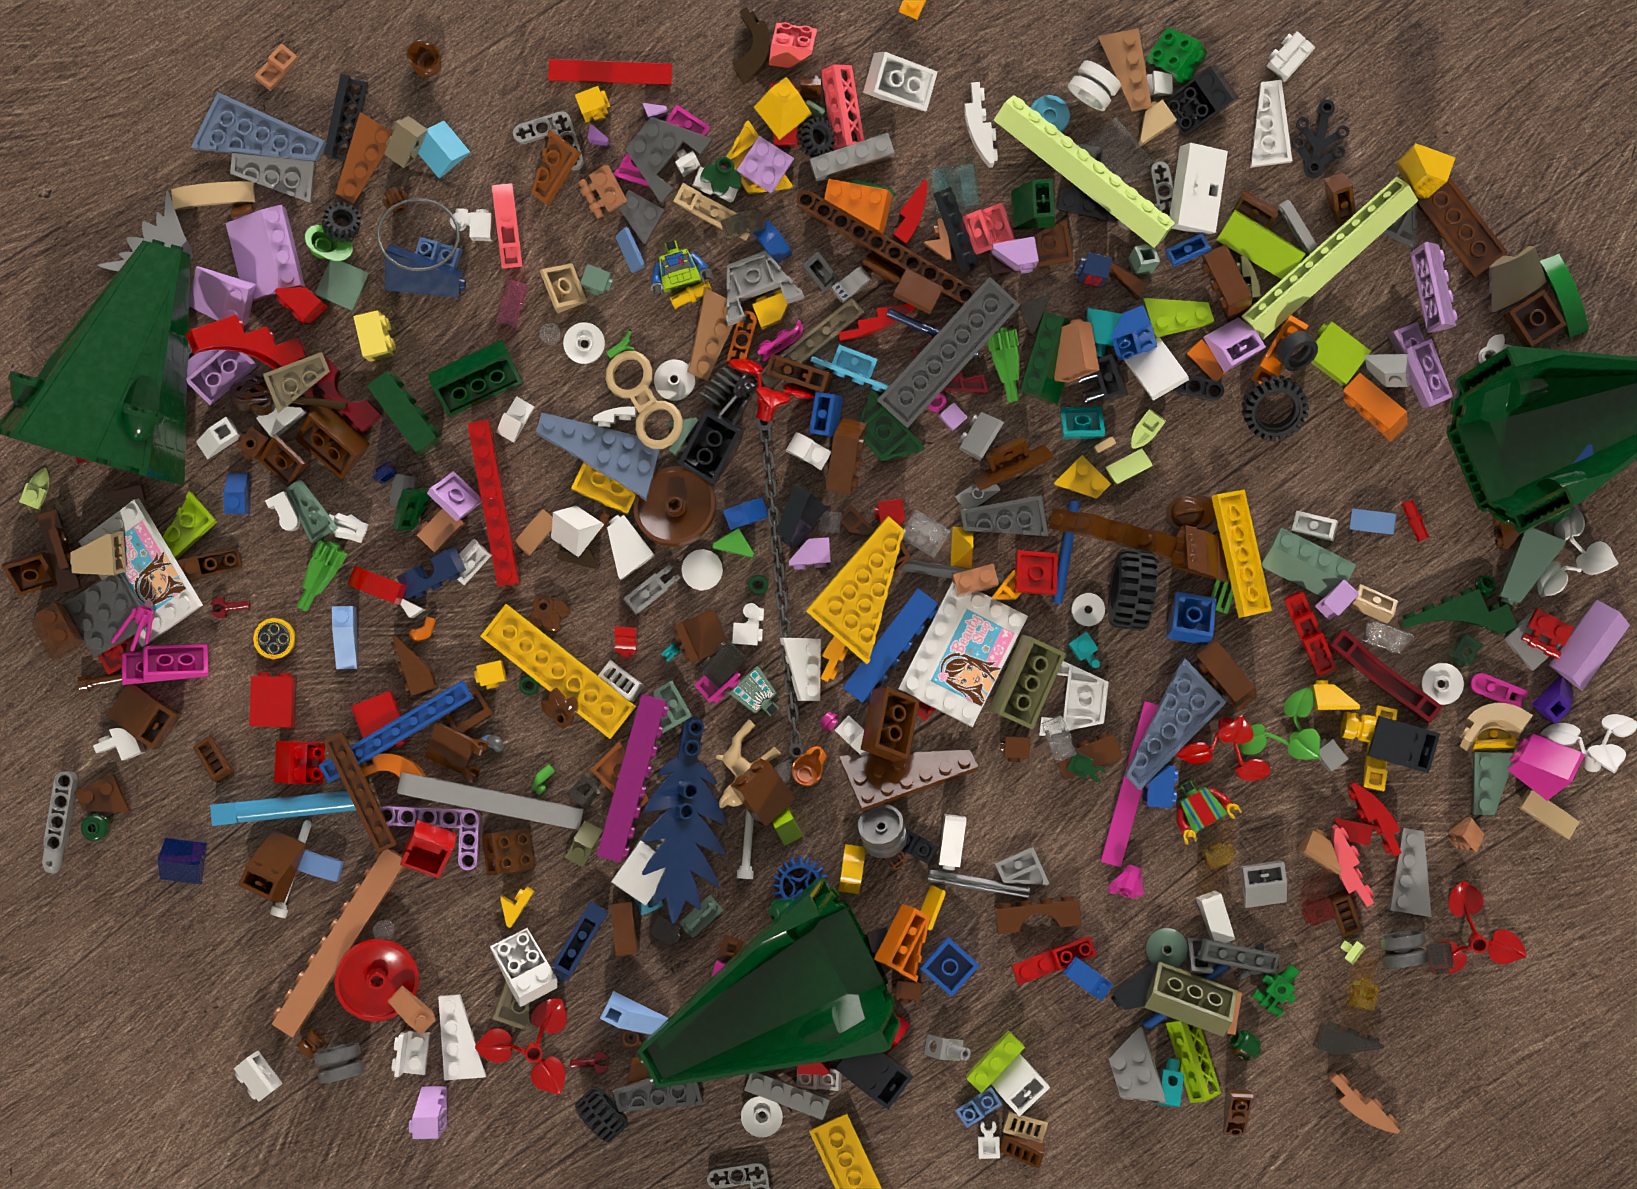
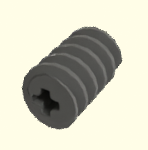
[699,365,741,410]

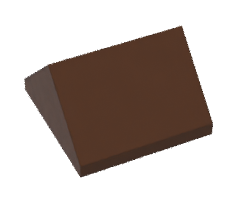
[893,269,944,314]
[259,434,311,487]
[2,552,57,596]

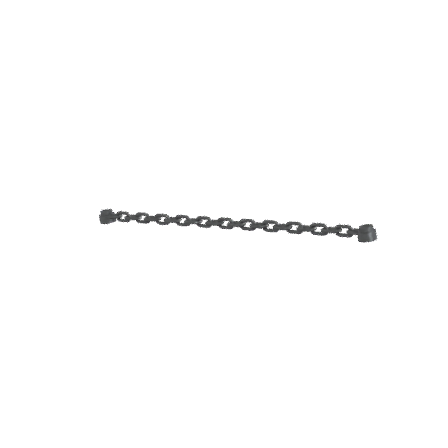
[756,418,805,759]

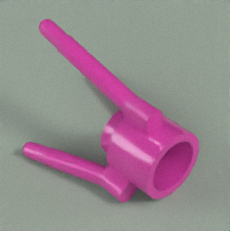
[111,605,155,651]

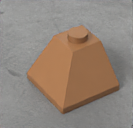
[1297,828,1342,875]

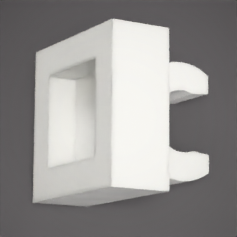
[675,149,701,177]

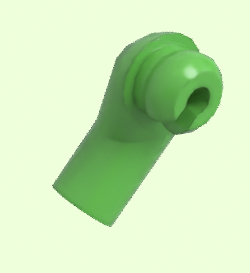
[531,764,555,795]

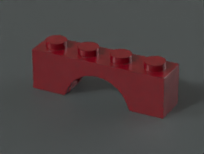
[313,355,384,433]

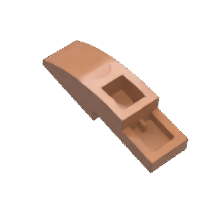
[1328,1071,1400,1134]

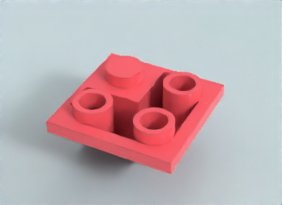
[769,22,817,68]

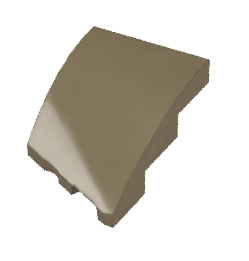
[1488,246,1547,312]

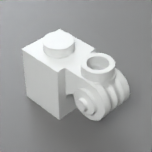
[450,209,494,241]
[732,603,764,646]

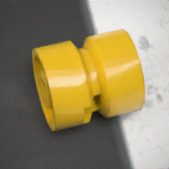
[1340,711,1376,743]

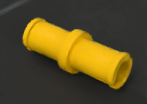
[669,279,712,309]

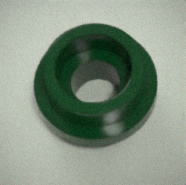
[748,575,769,595]
[1475,575,1496,596]
[519,675,540,696]

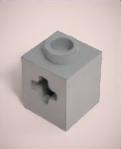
[1318,738,1348,772]

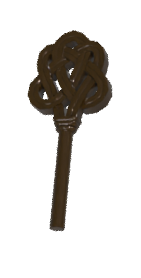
[230,375,348,416]

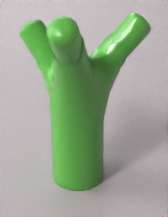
[607,331,634,358]

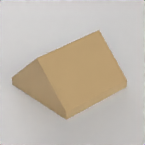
[540,263,587,313]

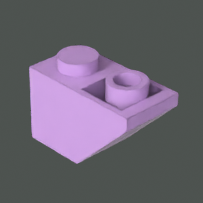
[789,537,831,570]

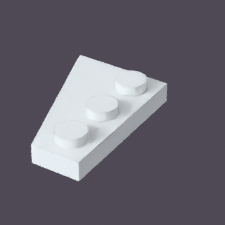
[780,638,821,701]

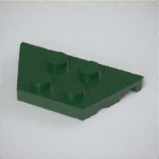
[859,389,926,462]

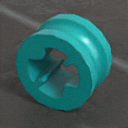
[661,642,681,662]

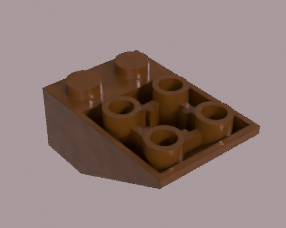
[107,684,182,750]
[238,829,307,903]

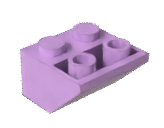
[1203,318,1266,373]

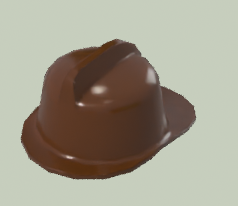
[1166,495,1215,530]

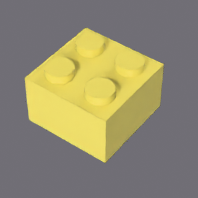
[353,310,396,362]

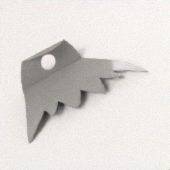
[98,191,193,272]

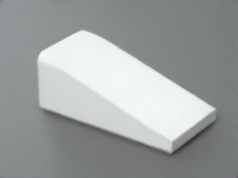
[1291,511,1338,542]

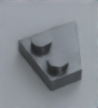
[619,190,665,245]

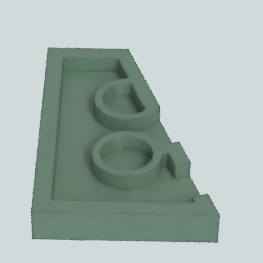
[285,480,338,545]
[1472,752,1514,815]

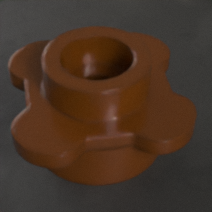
[621,1029,641,1048]

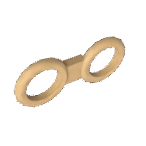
[605,351,683,449]

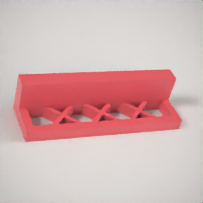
[820,65,864,151]

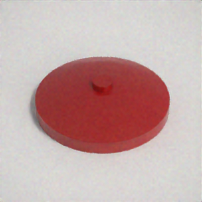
[334,939,419,1021]

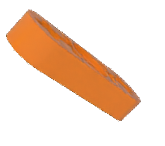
[727,311,757,370]

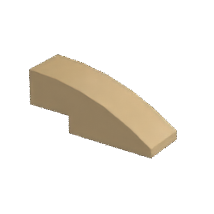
[1517,789,1580,840]

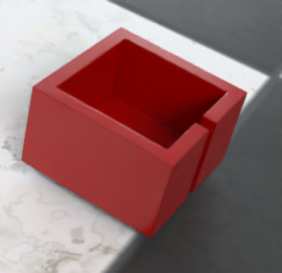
[400,820,457,878]

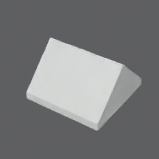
[551,505,604,557]

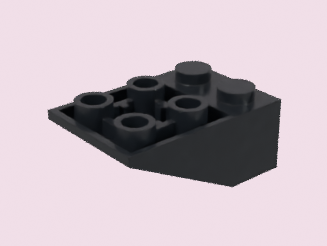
[1164,65,1240,137]
[1367,716,1440,773]
[835,1052,914,1110]

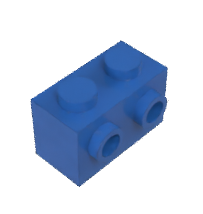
[809,392,843,437]

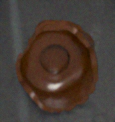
[406,40,442,78]

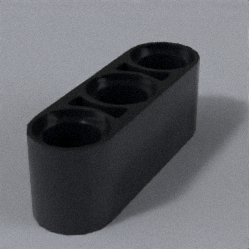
[1169,375,1224,402]

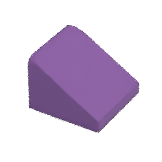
[587,124,610,147]

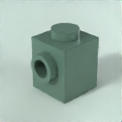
[1128,244,1160,276]
[580,264,614,296]

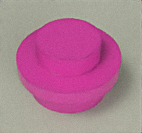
[927,392,946,412]
[819,712,838,731]

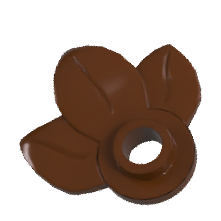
[529,594,570,633]
[541,688,578,728]

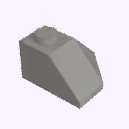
[1365,354,1411,387]

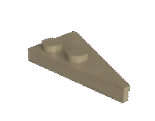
[492,980,531,1032]

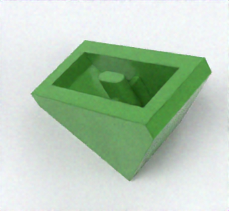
[712,528,754,558]

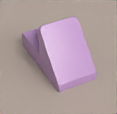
[1315,579,1359,621]

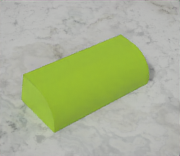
[1217,210,1305,279]

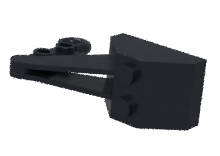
[678,373,758,484]

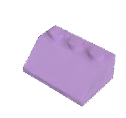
[186,350,258,406]

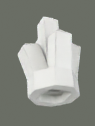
[329,513,369,543]

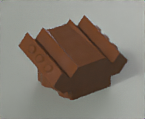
[1171,525,1229,583]

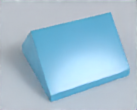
[418,121,471,179]

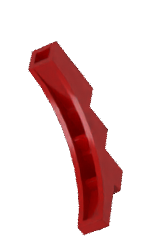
[185,314,314,405]

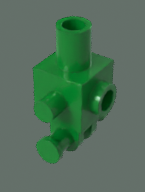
[1251,964,1300,1018]

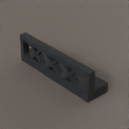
[324,74,368,162]

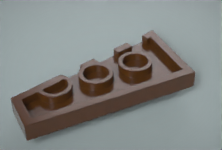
[988,220,1074,276]

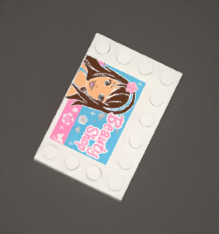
[79,498,203,647]
[898,581,1028,727]

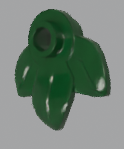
[700,157,742,197]

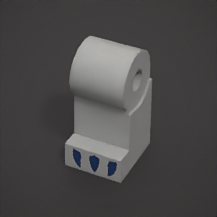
[831,266,872,304]

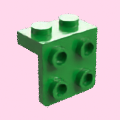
[1146,28,1207,86]

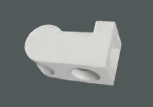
[265,491,301,531]

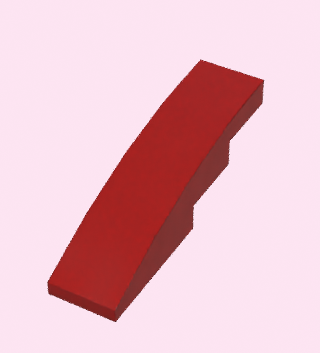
[839,303,917,343]
[1283,590,1337,678]

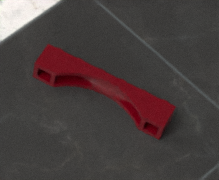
[1328,629,1443,723]

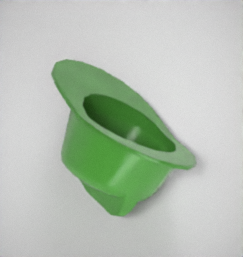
[305,225,353,261]

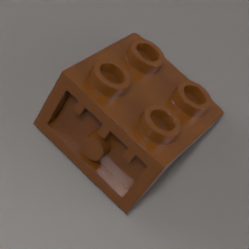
[481,828,535,875]

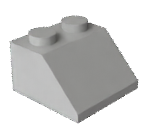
[958,412,1004,462]

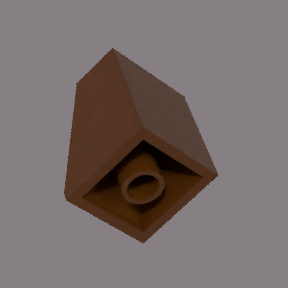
[32,603,85,661]

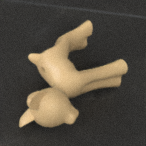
[716,719,781,808]

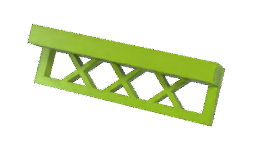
[1166,1020,1221,1103]

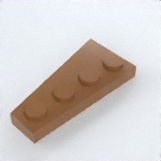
[1098,28,1152,112]
[687,288,742,381]

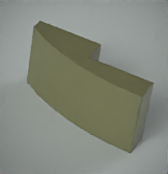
[1236,256,1261,300]

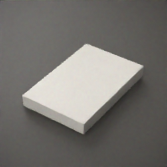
[1124,337,1189,401]

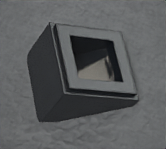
[867,927,888,954]

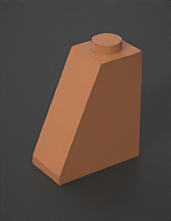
[1054,319,1099,383]

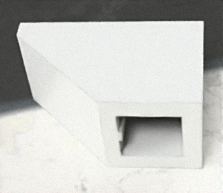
[196,417,241,459]

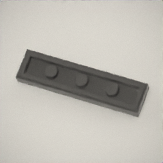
[1199,939,1280,975]

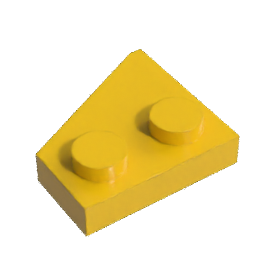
[1053,455,1111,499]

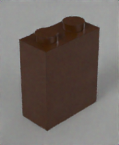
[731,758,795,827]

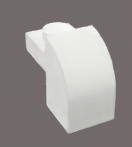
[786,432,831,470]
[93,728,146,760]

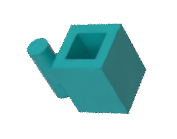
[1067,632,1100,668]

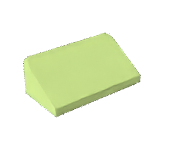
[1105,448,1153,485]

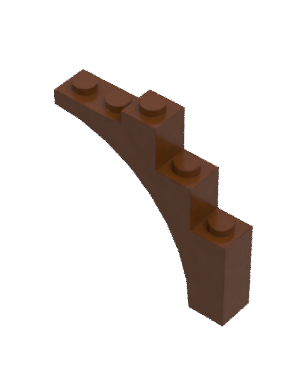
[1048,508,1177,560]

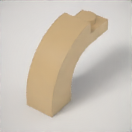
[1460,703,1533,751]

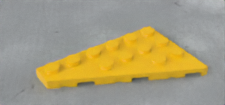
[805,516,905,664]

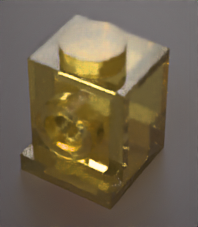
[1201,842,1236,870]
[1346,977,1380,1011]

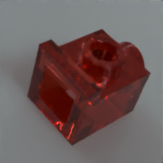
[1301,897,1337,926]

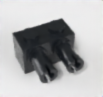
[1078,354,1129,404]

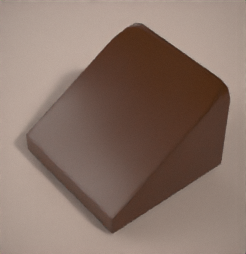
[230,202,255,220]

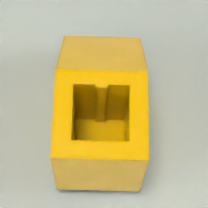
[752,289,789,330]

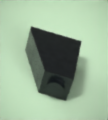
[776,484,827,548]
[1110,962,1156,1010]

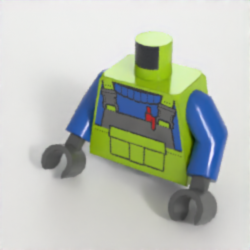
[651,240,714,297]

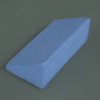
[616,227,646,273]

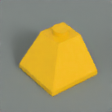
[754,77,812,140]
[1310,680,1360,710]

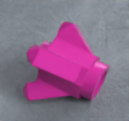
[1108,865,1145,899]

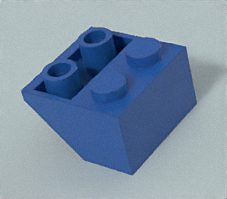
[1111,305,1157,362]
[1142,765,1178,808]

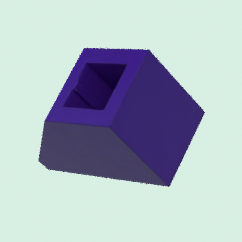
[1532,676,1574,724]

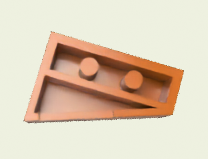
[824,179,893,235]
[1343,373,1408,442]
[874,904,930,982]

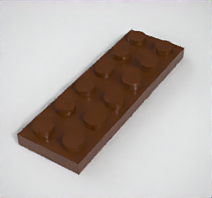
[1401,176,1508,279]

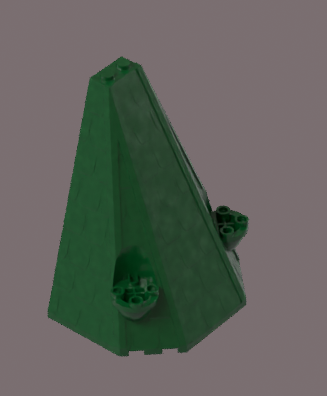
[0,239,190,486]
[1446,346,1637,533]
[638,876,901,1088]

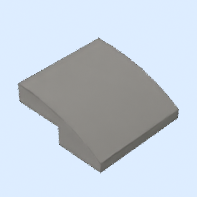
[1503,610,1561,671]

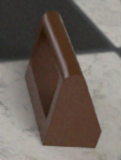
[445,686,495,734]

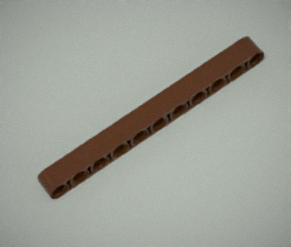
[797,190,977,307]

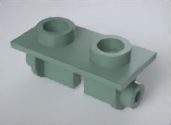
[679,895,724,938]

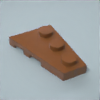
[590,741,649,807]

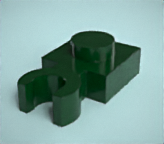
[1066,751,1106,782]

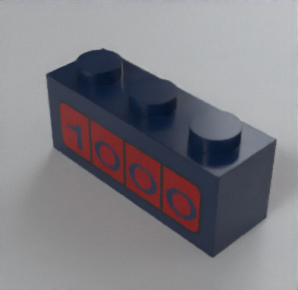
[1075,252,1112,288]

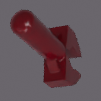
[210,597,251,618]
[570,1051,610,1073]

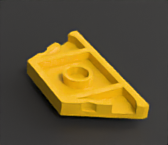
[726,120,793,194]

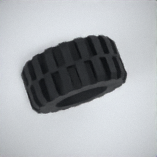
[1108,549,1158,631]

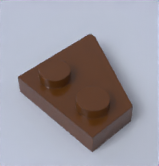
[75,775,131,813]

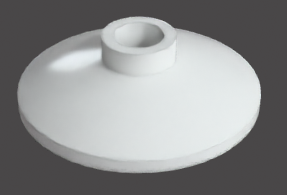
[563,322,605,364]
[654,360,695,401]
[1422,663,1464,705]
[741,1096,783,1137]

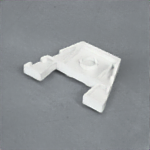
[1039,661,1109,736]

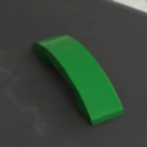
[1540,254,1589,338]

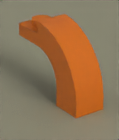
[1251,315,1308,384]
[360,753,426,777]

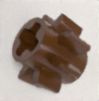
[382,187,409,213]

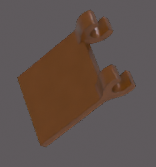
[425,722,489,782]

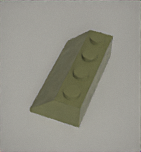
[989,634,1066,729]
[1144,962,1238,1037]

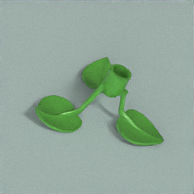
[1237,688,1321,760]

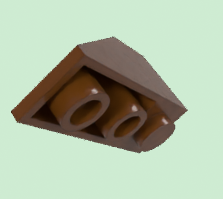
[177,548,242,582]
[391,636,438,696]

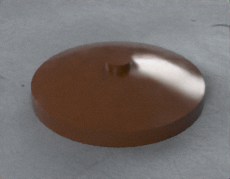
[634,466,717,546]

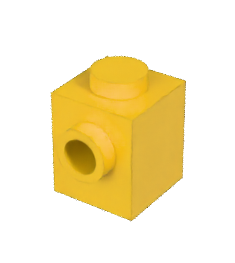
[474,660,507,689]

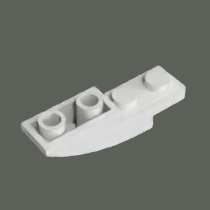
[964,82,998,168]

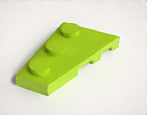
[1142,298,1214,338]
[162,491,218,560]

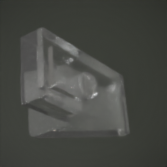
[1042,715,1076,762]

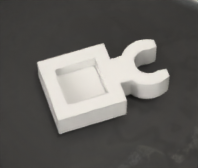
[978,1121,1000,1159]

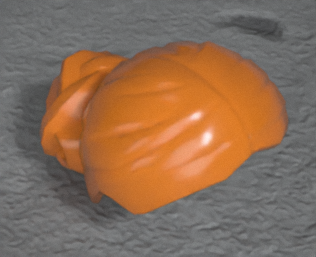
[791,746,827,787]

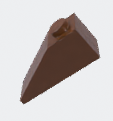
[765,354,834,394]

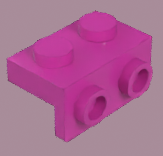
[694,657,741,703]

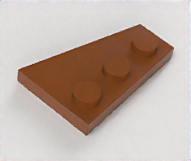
[531,130,581,205]

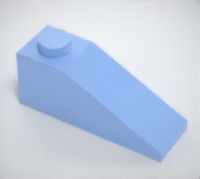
[332,606,358,669]

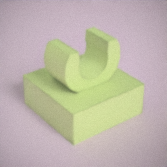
[1340,941,1366,965]

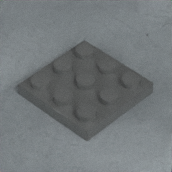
[64,574,147,657]

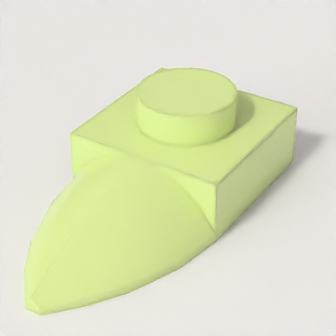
[1131,408,1166,449]
[19,467,49,510]

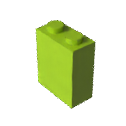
[1311,321,1371,386]

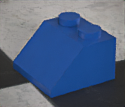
[1166,591,1216,645]

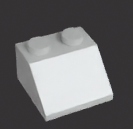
[234,1051,283,1102]

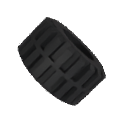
[575,1086,629,1143]

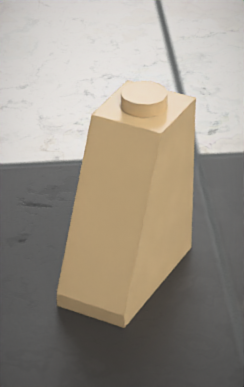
[70,530,126,575]

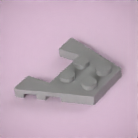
[726,251,804,326]

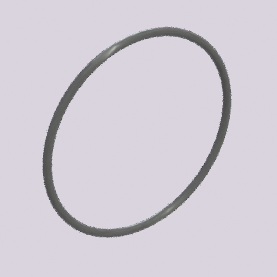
[377,198,460,271]

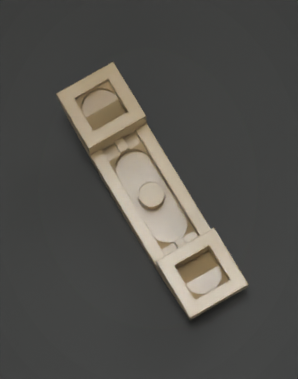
[171,181,256,210]
[673,183,756,241]

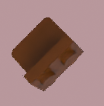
[673,610,729,663]

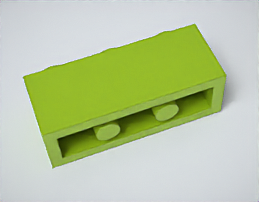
[965,1030,1025,1093]

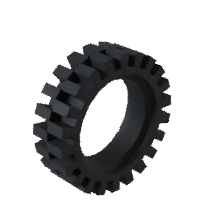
[1241,375,1309,441]

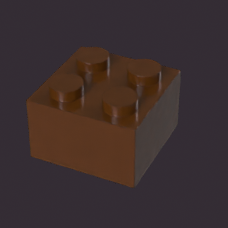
[1503,290,1567,348]

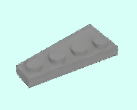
[230,153,316,203]
[1389,828,1432,917]

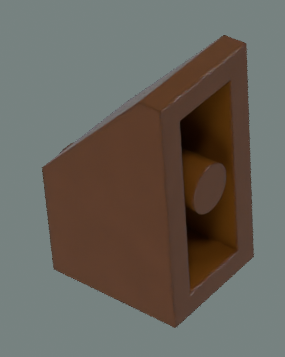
[1324,172,1356,225]

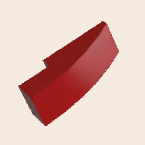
[893,180,928,247]
[347,566,407,605]

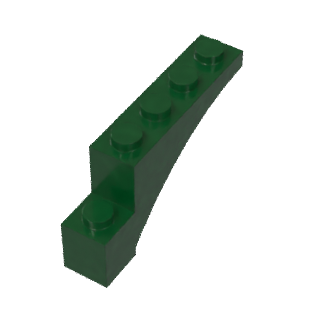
[1398,587,1518,635]

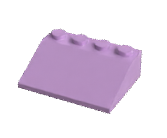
[226,205,305,301]
[1410,242,1457,333]

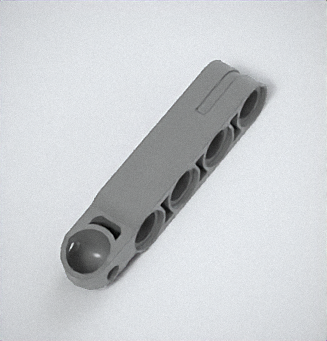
[42,771,78,874]

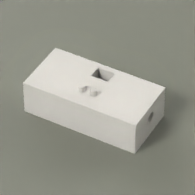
[1169,143,1228,235]

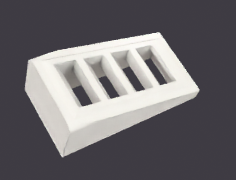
[598,660,645,702]

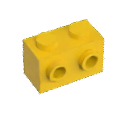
[575,86,610,123]

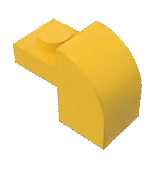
[839,844,865,894]

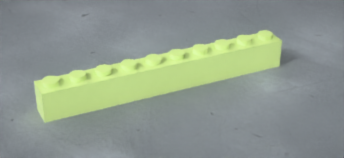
[994,95,1175,248]
[1241,177,1418,340]

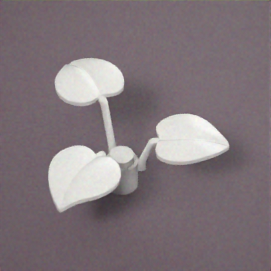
[1537,507,1618,598]
[1541,714,1637,773]

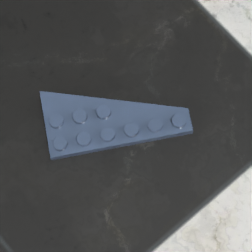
[191,92,327,161]
[536,413,660,501]
[1124,658,1226,790]

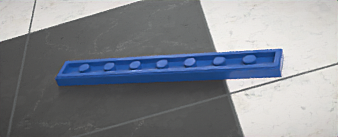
[318,680,474,783]

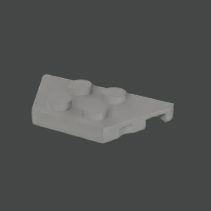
[1109,1027,1167,1103]

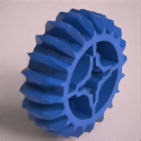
[773,856,829,900]

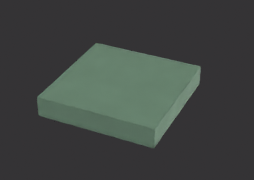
[315,260,370,311]

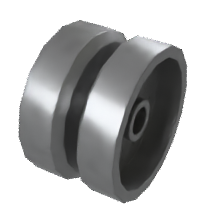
[858,804,907,858]
[1378,931,1429,968]
[313,1043,365,1084]

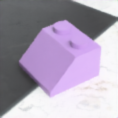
[990,237,1039,274]

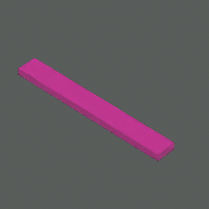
[1100,701,1158,867]

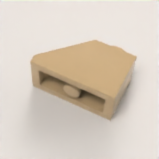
[1138,100,1176,147]

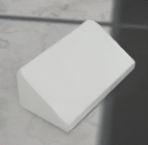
[457,539,492,585]

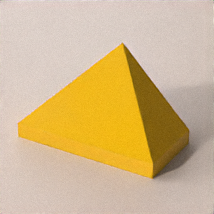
[950,527,973,569]

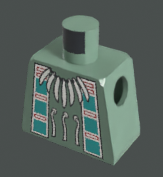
[729,666,779,717]

